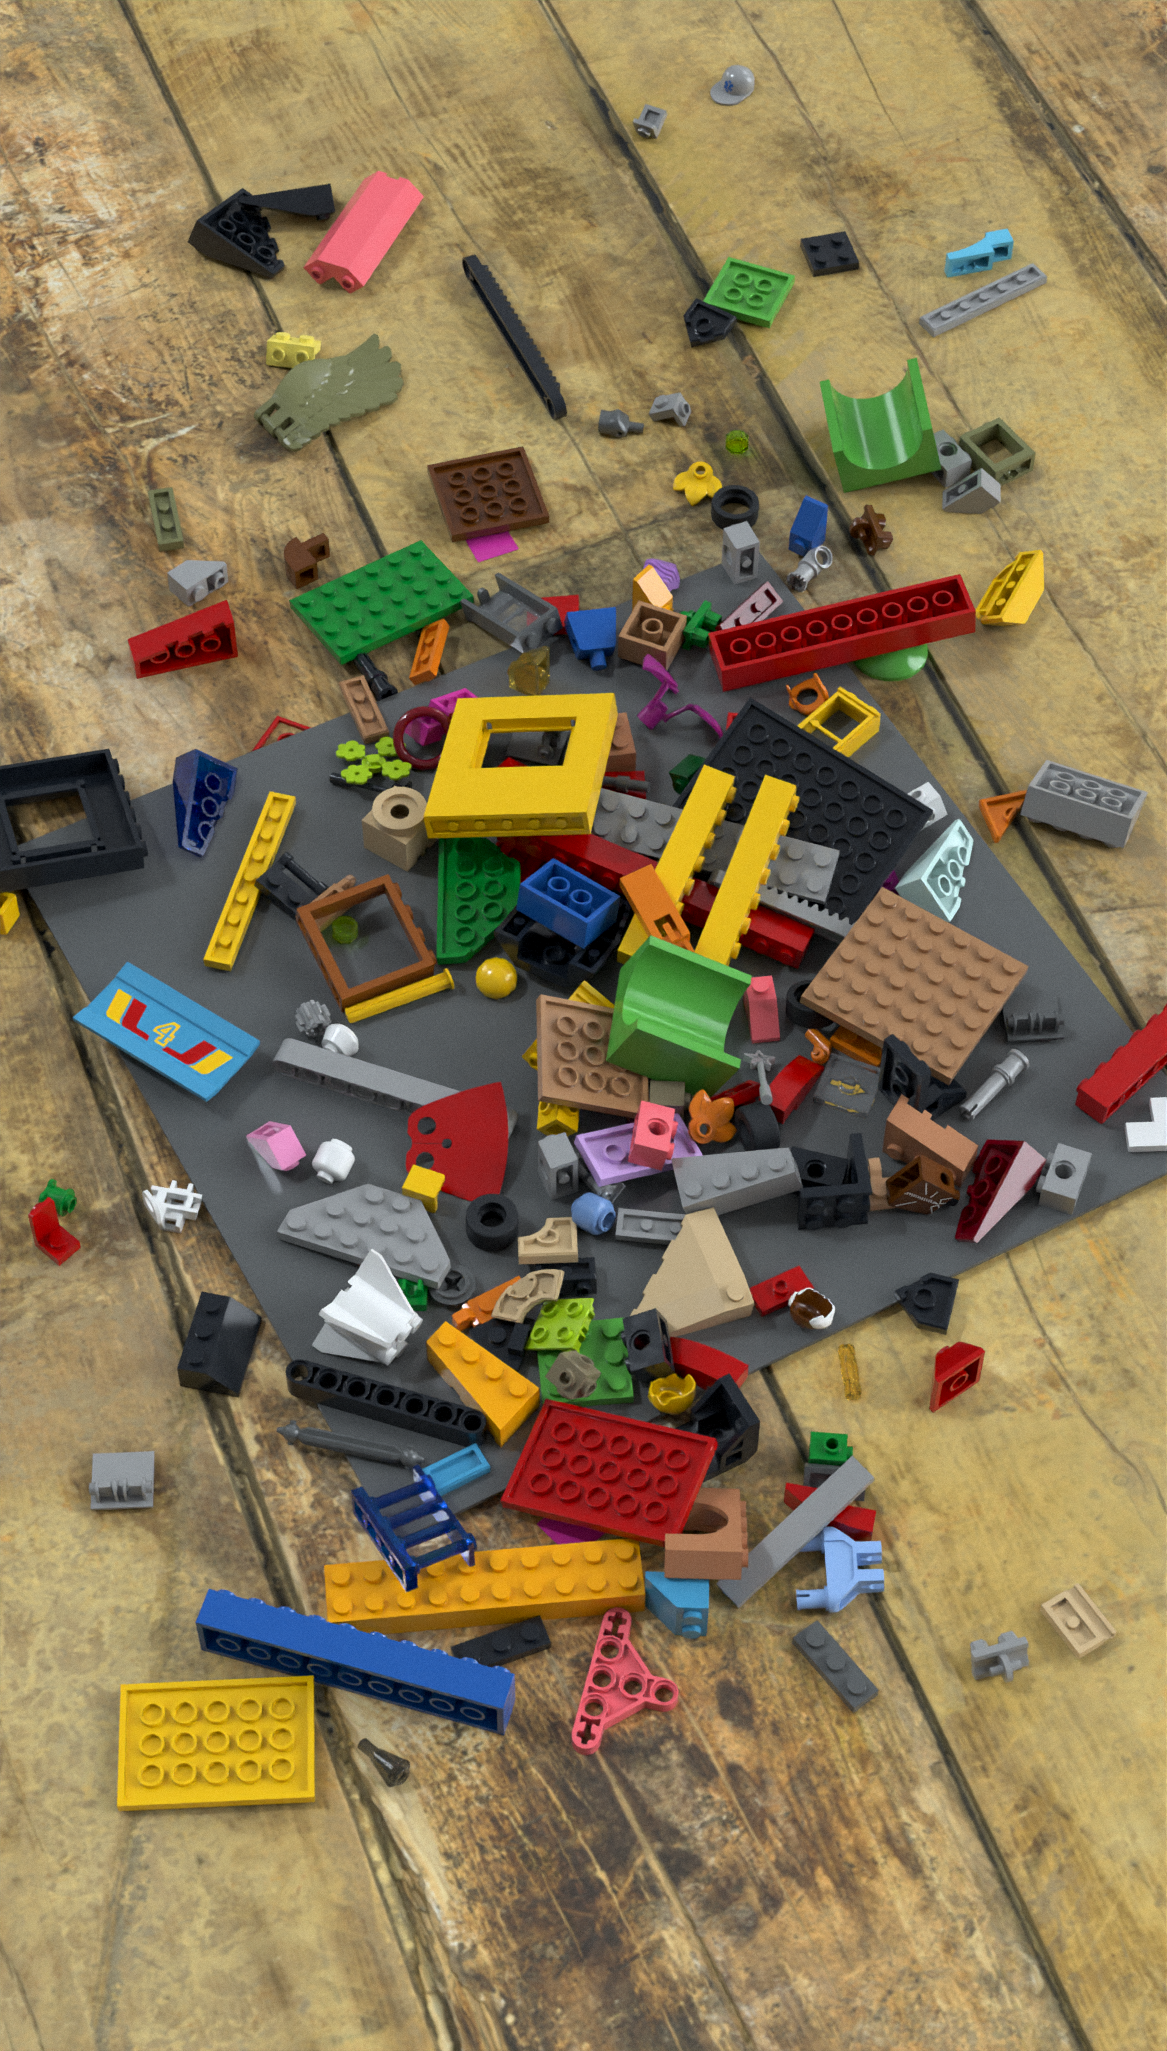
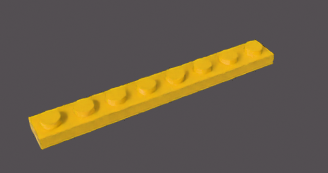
[203,791,296,971]

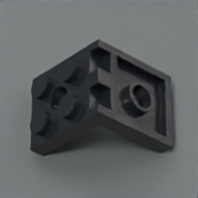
[797,1133,872,1230]

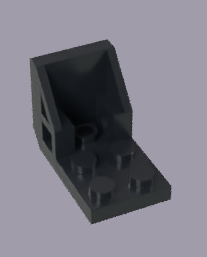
[877,1034,967,1121]
[674,1373,760,1483]

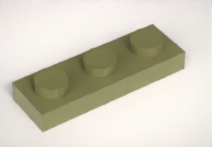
[148,487,184,552]

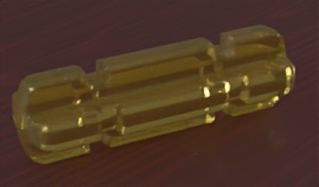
[838,1343,862,1400]

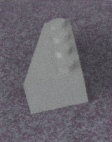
[671,1147,803,1216]

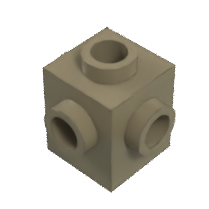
[545,1350,601,1400]

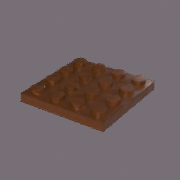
[427,446,549,542]

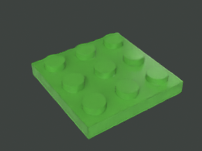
[704,257,795,328]
[537,1318,634,1407]

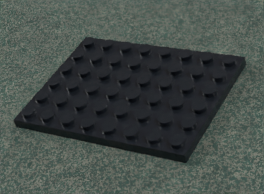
[672,697,933,925]

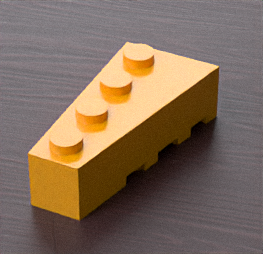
[426,1321,540,1447]

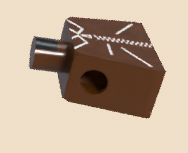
[886,1155,960,1214]

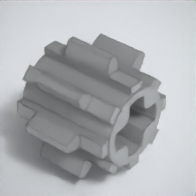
[295,1000,331,1038]

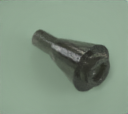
[358,1738,410,1787]

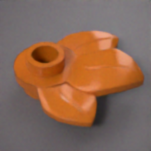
[688,1089,737,1144]

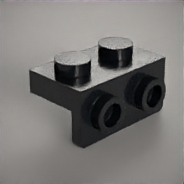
[535,1257,597,1297]

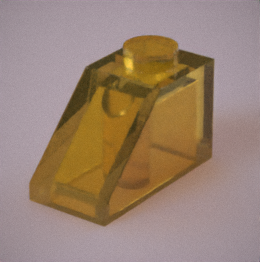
[507,646,550,696]

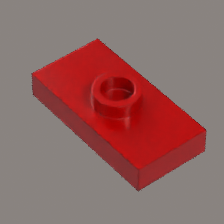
[749,1265,814,1317]

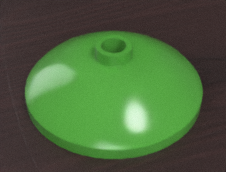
[853,644,928,681]

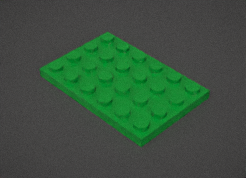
[289,540,474,665]

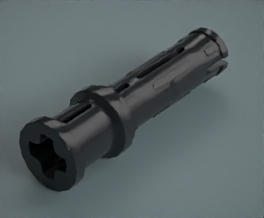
[352,653,398,701]

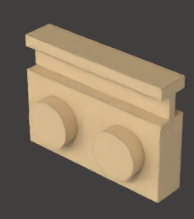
[1040,1583,1116,1659]

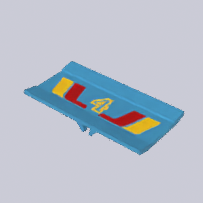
[73,962,260,1102]

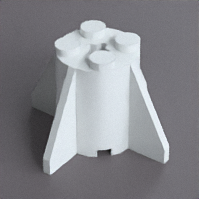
[312,1249,423,1366]

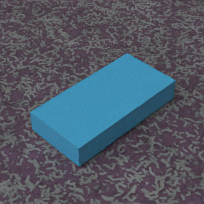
[421,1443,491,1498]

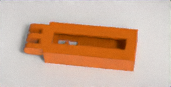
[620,864,695,953]

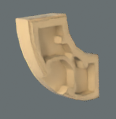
[491,1269,565,1324]

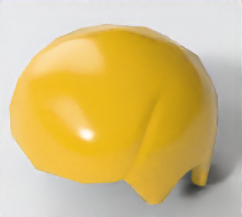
[475,957,517,999]
[648,1373,696,1415]

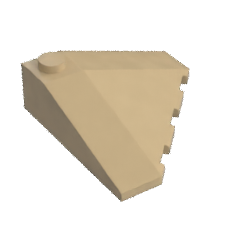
[630,1207,754,1345]

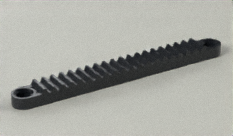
[462,254,567,420]

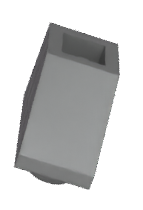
[167,560,228,607]

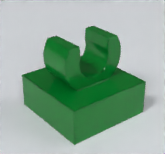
[398,1279,428,1311]

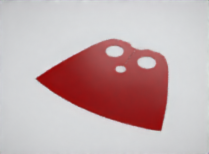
[406,1081,509,1201]

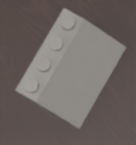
[1020,760,1148,848]

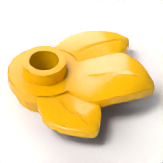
[673,462,722,506]

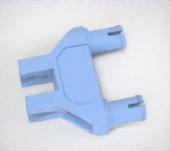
[796,1526,884,1613]

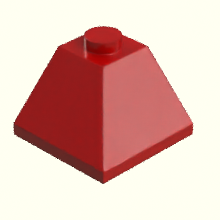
[929,1341,985,1413]

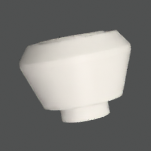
[322,1024,359,1057]

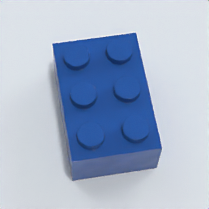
[516,858,620,949]

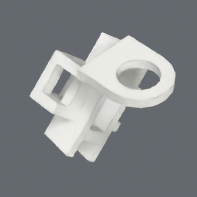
[142,1180,202,1233]

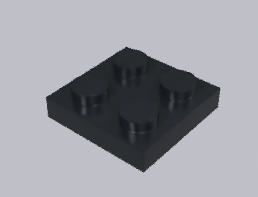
[800,231,859,277]

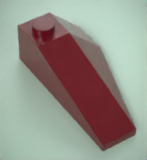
[954,1139,1047,1243]

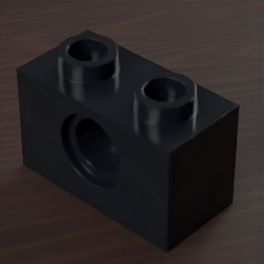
[791,1146,849,1196]
[621,1308,675,1384]

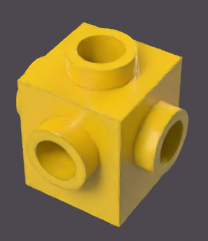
[537,1101,580,1137]

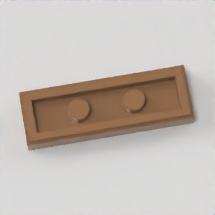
[339,675,389,745]

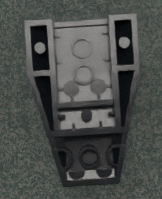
[494,885,631,988]

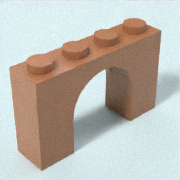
[664,1488,748,1580]

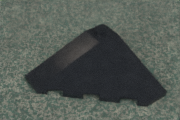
[188,188,285,278]

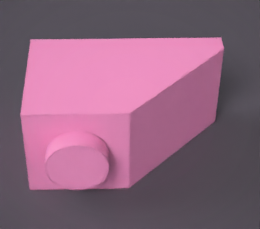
[246,1121,306,1171]

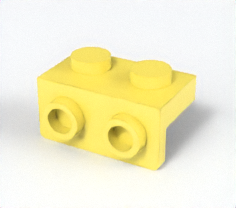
[266,332,321,368]

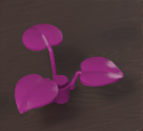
[637,654,723,739]

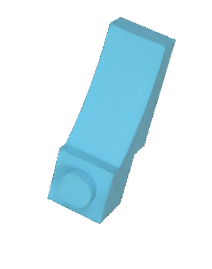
[944,229,1014,278]

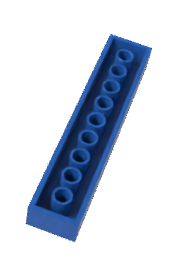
[195,1589,515,1735]

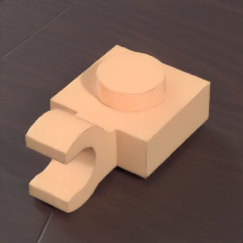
[867,1157,895,1211]

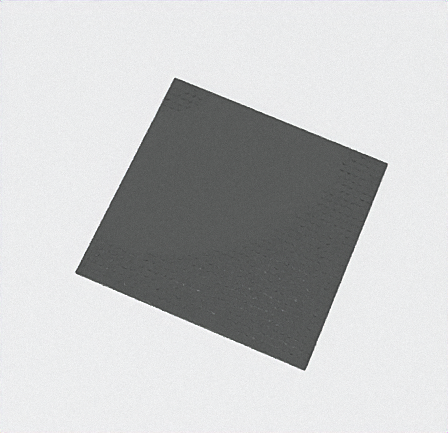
[18,552,1167,1543]

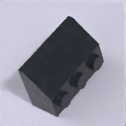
[177,1292,262,1397]

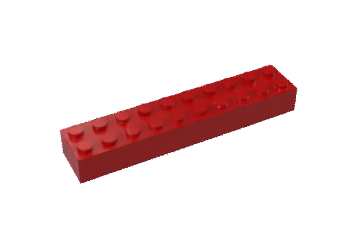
[708,574,976,692]

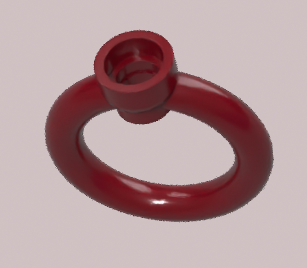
[393,706,451,770]

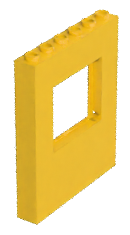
[423,693,618,838]

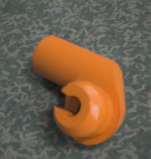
[805,1029,832,1064]

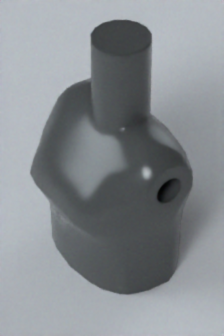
[598,409,644,438]

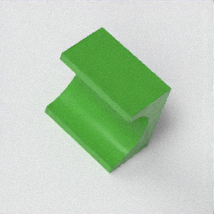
[820,358,941,493]
[606,935,752,1097]

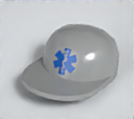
[710,65,755,106]

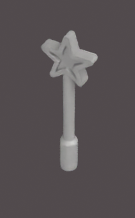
[743,1050,775,1105]

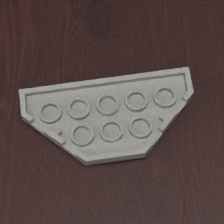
[277,1184,451,1290]

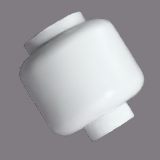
[312,1139,355,1184]

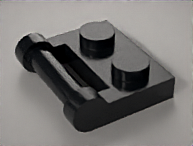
[254,852,329,920]

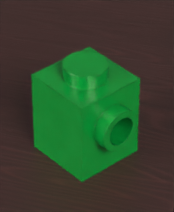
[808,1431,853,1466]

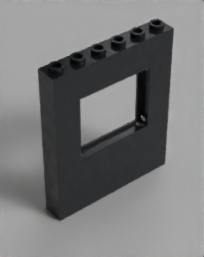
[0,749,148,893]

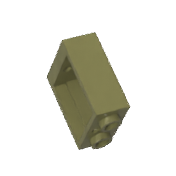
[959,417,1036,486]

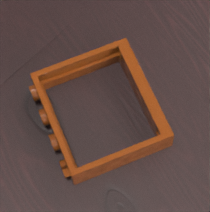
[296,874,437,1013]

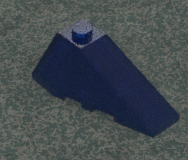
[172,749,238,857]

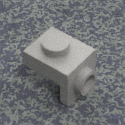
[633,104,668,139]
[649,392,691,427]

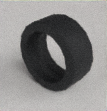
[711,485,759,530]
[785,980,834,1029]

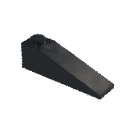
[236,183,336,221]

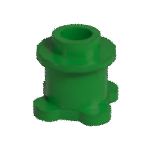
[38,1179,77,1216]

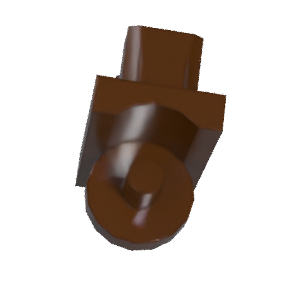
[849,504,893,555]

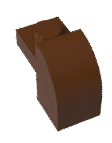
[284,533,330,590]

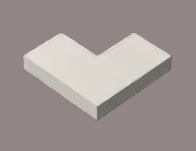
[1124,1097,1167,1152]

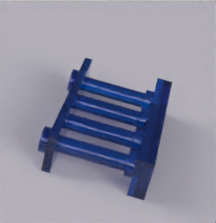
[351,1465,477,1592]

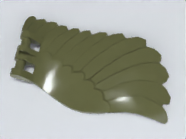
[253,334,404,452]

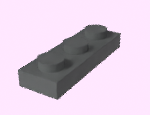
[792,1620,879,1713]

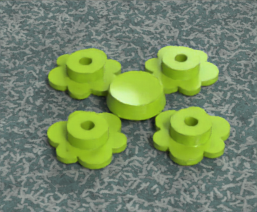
[336,737,412,785]

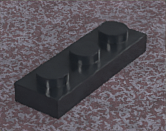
[451,1615,551,1668]

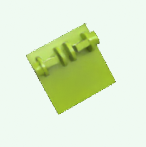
[524,1298,595,1353]

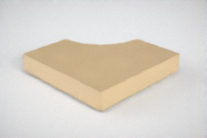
[518,1217,578,1264]

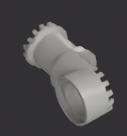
[787,546,833,592]

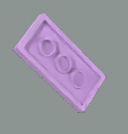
[574,1113,703,1187]

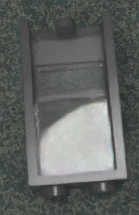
[460,572,563,657]

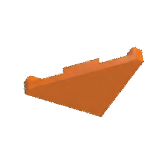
[979,790,1027,843]

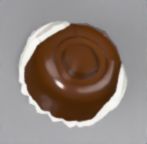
[788,1288,835,1330]

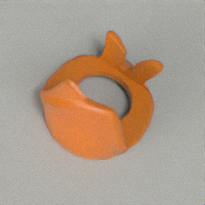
[786,673,829,715]

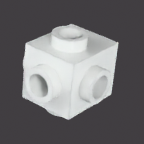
[908,782,948,829]

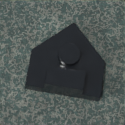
[683,298,737,348]
[894,1272,959,1335]
[468,1317,535,1373]

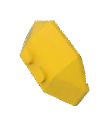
[976,550,1044,626]

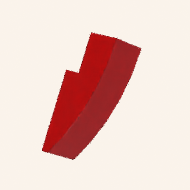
[759,1055,824,1124]
[670,1336,749,1390]
[784,1482,876,1542]

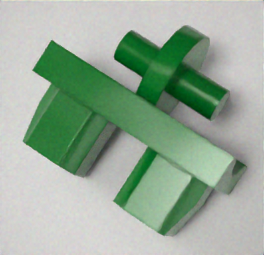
[679,600,722,651]

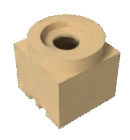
[362,786,438,872]

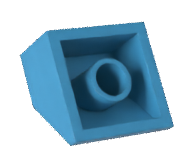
[645,1571,709,1639]

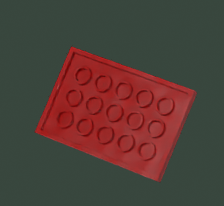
[500,1399,718,1548]

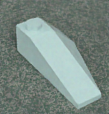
[895,819,974,922]

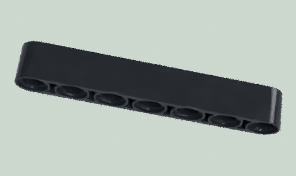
[285,1359,487,1447]

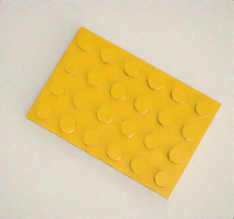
[117,1676,315,1811]

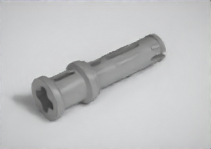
[959,1049,1030,1121]

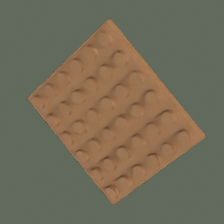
[800,887,1029,1085]

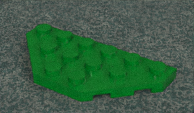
[436,837,521,965]

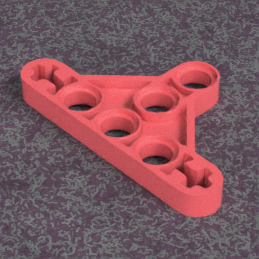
[572,1607,678,1755]

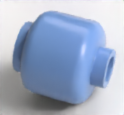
[571,1192,616,1235]

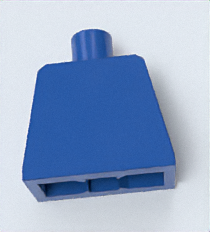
[564,607,616,671]

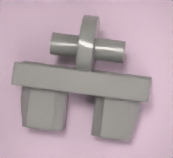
[970,1631,1029,1683]

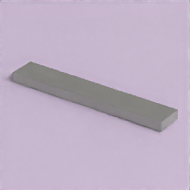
[919,263,1047,337]
[716,1456,875,1608]

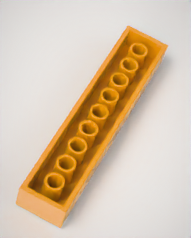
[324,1538,645,1635]

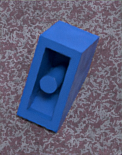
[788,496,828,556]

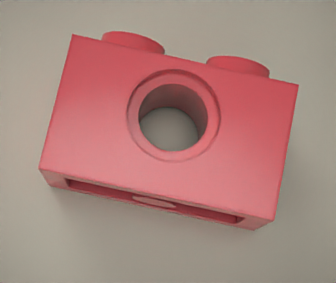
[628,1100,678,1170]

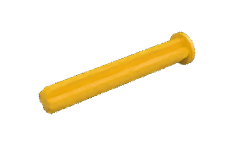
[345,968,454,1023]

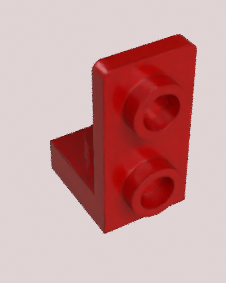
[28,1197,81,1266]

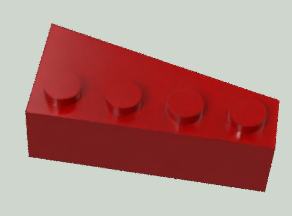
[127,600,238,679]

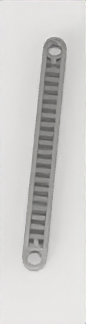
[707,869,857,944]

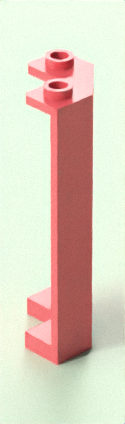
[303,171,424,293]

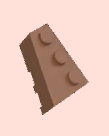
[882,1095,978,1187]

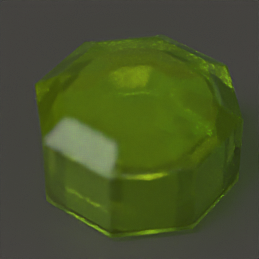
[725,430,749,454]
[332,916,358,944]

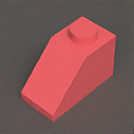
[743,975,780,1044]

